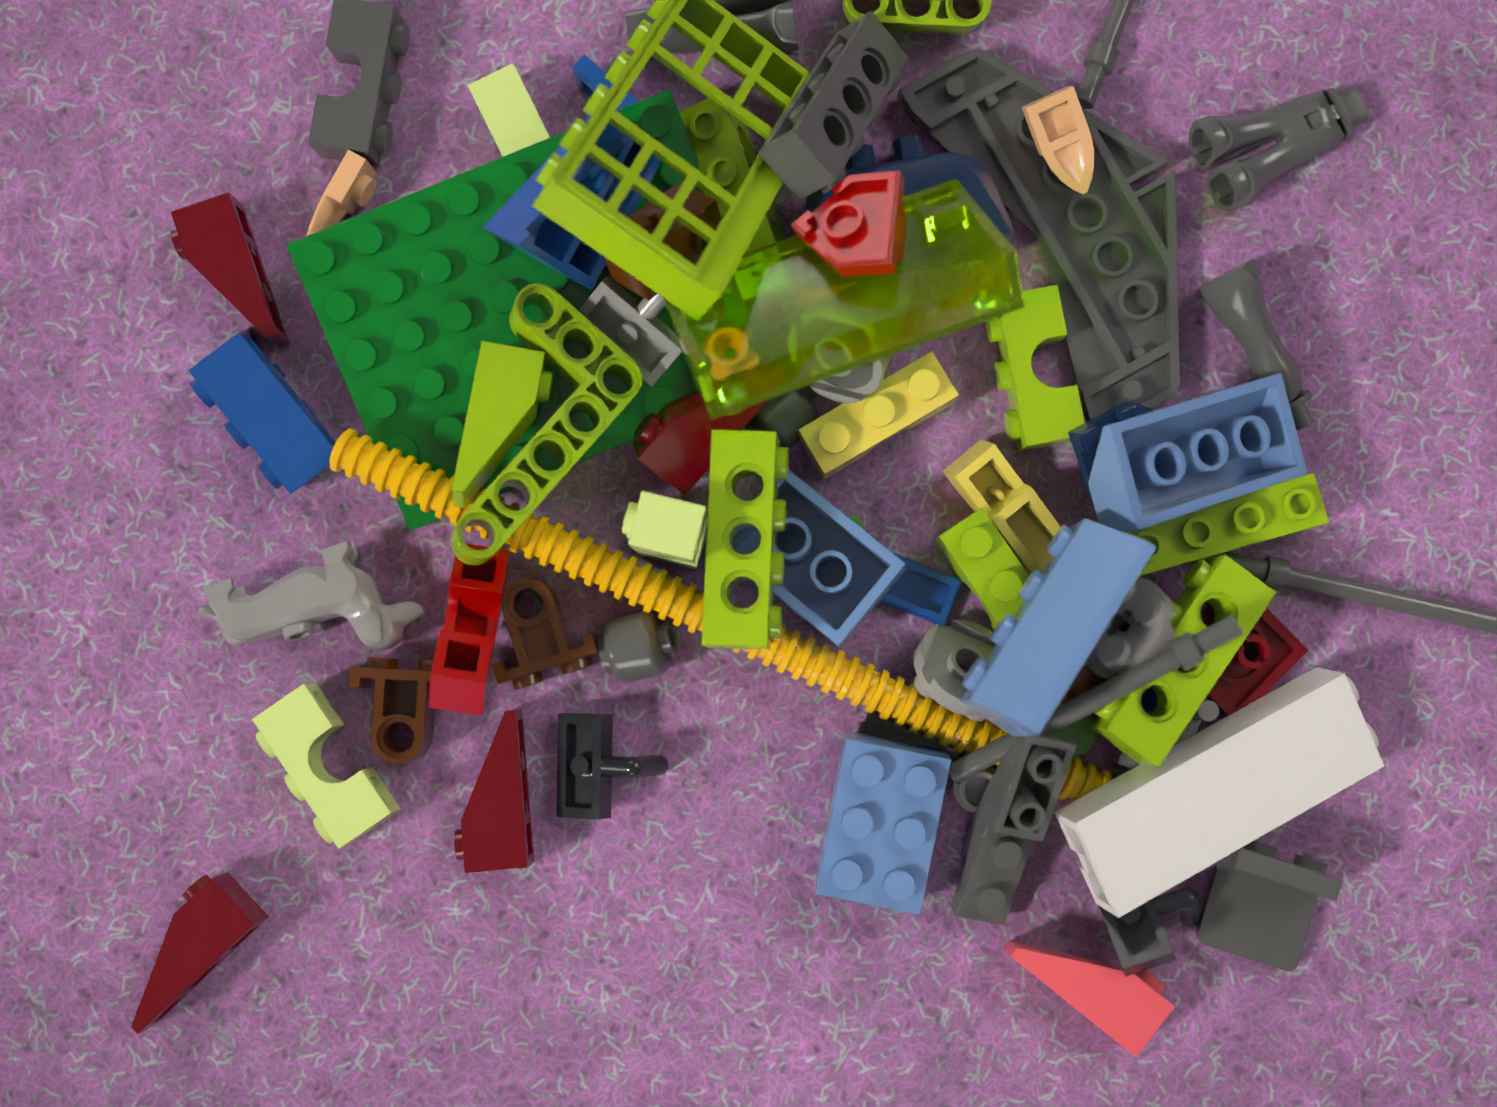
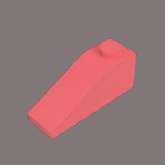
[1003,940,1175,1057]

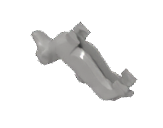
[198,541,425,650]

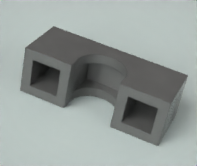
[308,0,409,167]

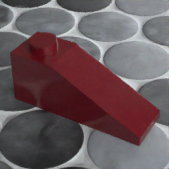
[170,192,289,347]
[633,358,787,495]
[454,709,534,873]
[131,872,269,1034]

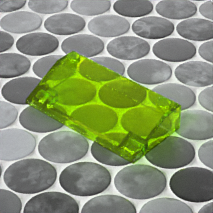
[661,178,1024,420]

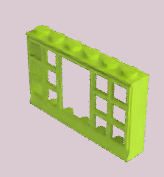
[532,0,810,321]

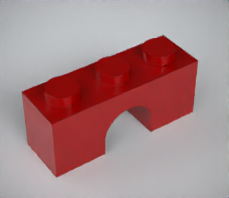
[429,543,509,715]

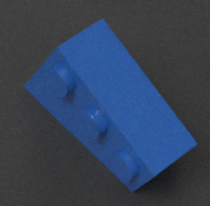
[482,116,661,290]
[188,327,336,494]

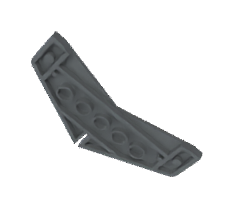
[898,49,1180,421]

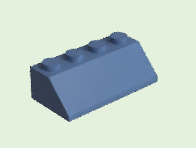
[1088,373,1308,532]
[960,518,1156,737]

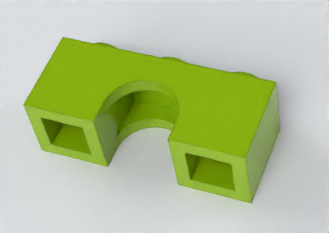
[985,285,1085,452]
[933,507,1029,630]

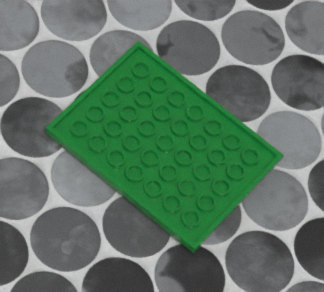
[286,89,784,531]

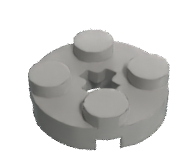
[1084,578,1176,679]
[914,620,996,721]

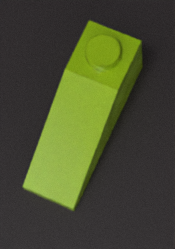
[452,341,554,508]

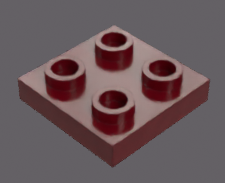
[1178,601,1308,717]

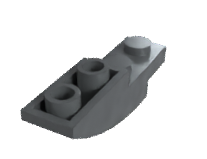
[951,734,1076,925]

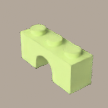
[622,491,708,570]
[252,683,401,849]

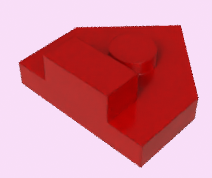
[791,170,907,277]

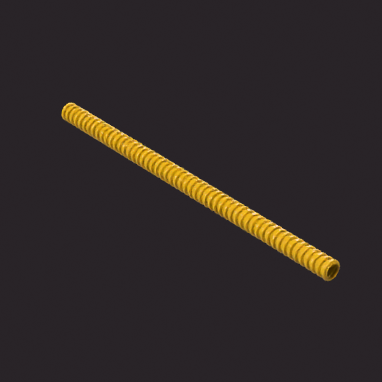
[329,428,1119,803]

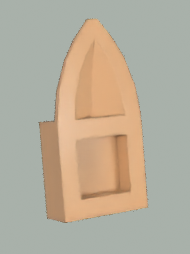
[1022,86,1094,194]
[307,150,377,236]

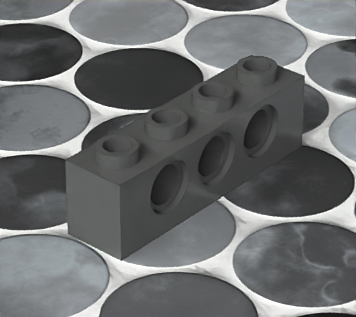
[759,11,909,200]

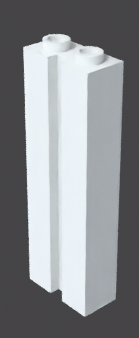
[1054,667,1384,918]

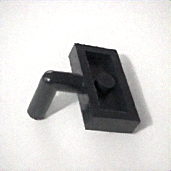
[556,713,668,819]
[1099,888,1202,977]

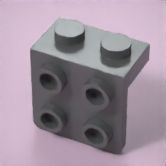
[1195,840,1343,971]

